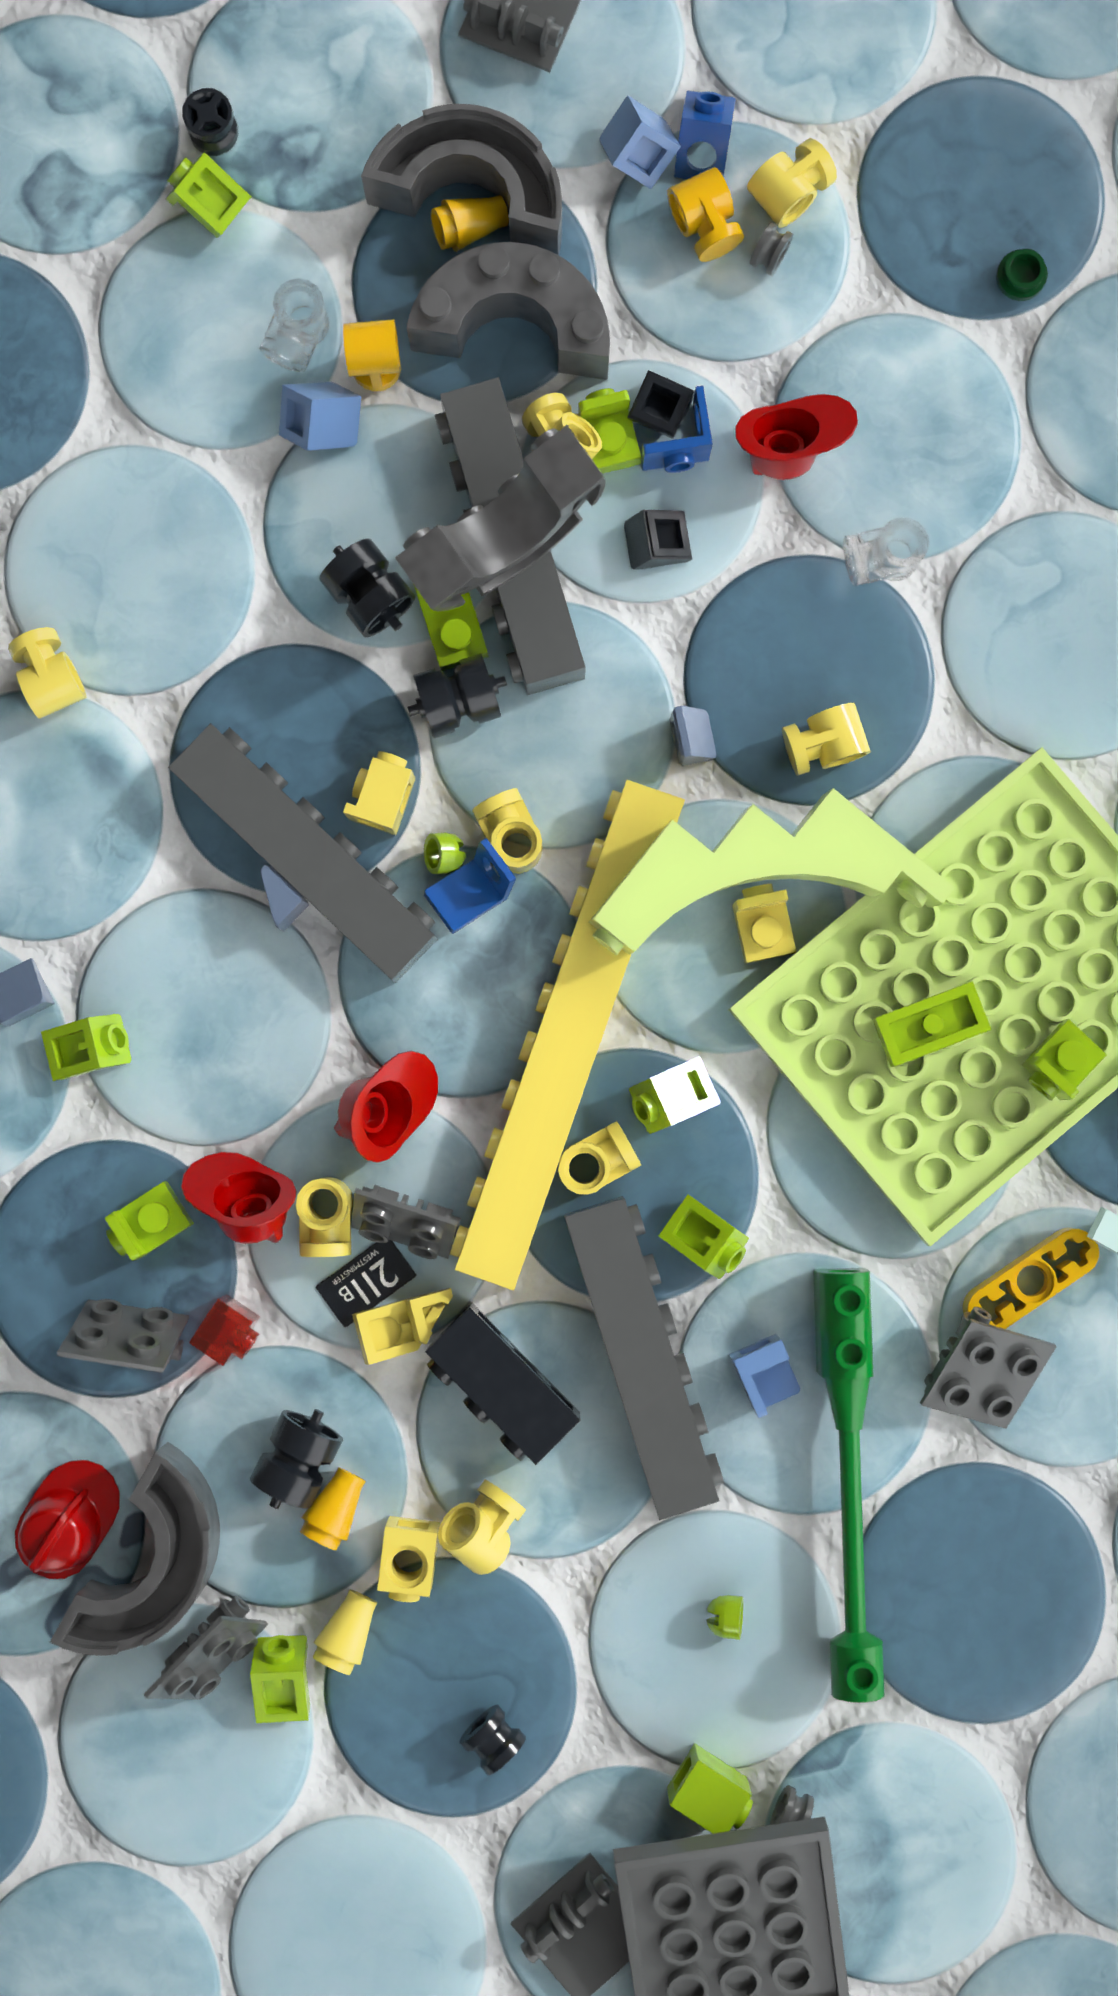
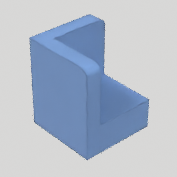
[600,95,681,189]
[279,382,362,451]
[729,1334,800,1418]

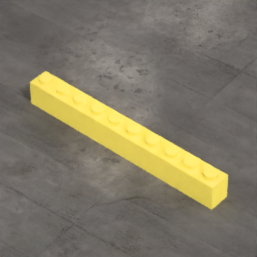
[450,780,685,1291]

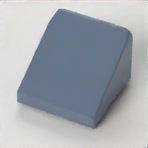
[670,706,716,766]
[260,865,309,931]
[0,958,55,1026]

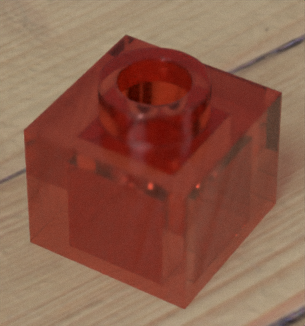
[189,1294,260,1366]

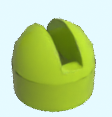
[424,832,466,874]
[706,1595,744,1640]

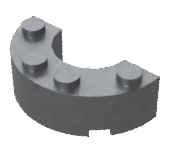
[361,104,562,255]
[407,242,610,380]
[395,425,606,611]
[50,1442,220,1656]

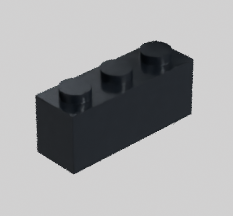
[425,1302,581,1465]

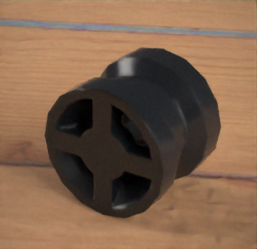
[182,88,238,156]
[459,1705,526,1775]

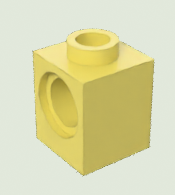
[377,1516,440,1602]

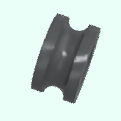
[749,222,794,276]
[770,1785,814,1825]

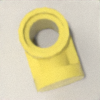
[747,138,837,228]
[522,392,602,459]
[8,627,87,718]
[782,703,871,776]
[472,788,543,874]
[558,1121,641,1195]
[296,1177,353,1257]
[438,1479,526,1575]

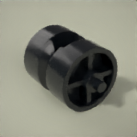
[320,538,416,637]
[407,653,507,739]
[250,1409,343,1509]

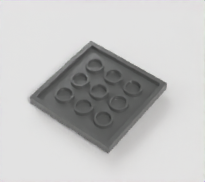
[613,1817,849,1996]

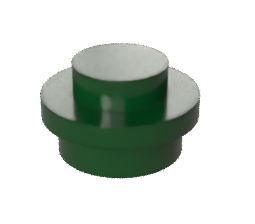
[996,249,1048,301]

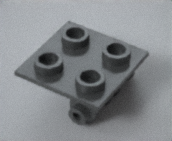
[458,0,581,73]
[351,1185,461,1259]
[57,1299,189,1373]
[920,1307,1057,1429]
[143,1596,268,1700]
[511,1853,630,1996]

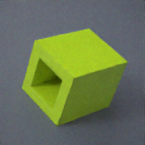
[667,1743,753,1834]

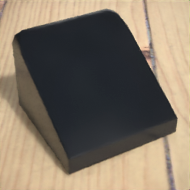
[627,370,694,439]
[624,510,692,569]

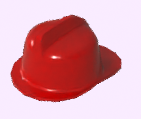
[735,394,858,480]
[334,1051,438,1163]
[181,1152,297,1244]
[15,1460,120,1579]

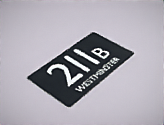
[316,1240,416,1328]

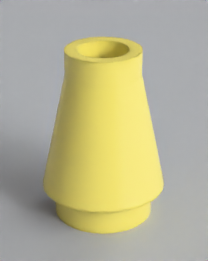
[313,1589,377,1675]

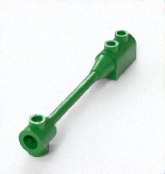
[813,1268,884,1703]

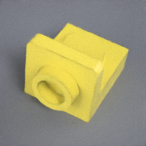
[732,883,797,964]

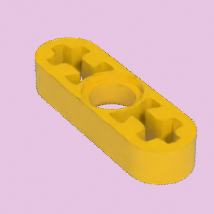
[962,1227,1099,1329]

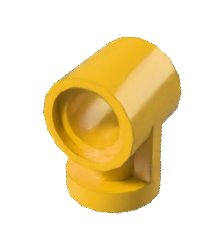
[667,167,744,262]
[343,319,401,392]

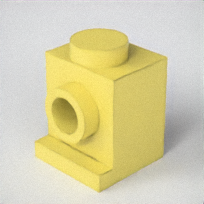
[343,751,416,835]

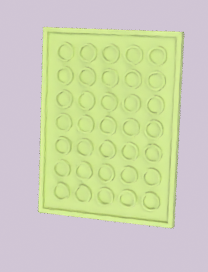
[728,747,1118,1247]

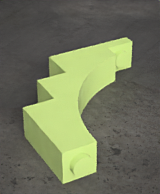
[589,788,955,955]

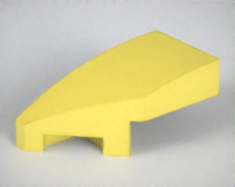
[352,1288,453,1365]

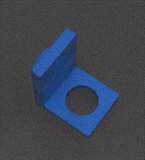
[674,91,736,180]
[641,385,713,473]
[424,838,516,934]

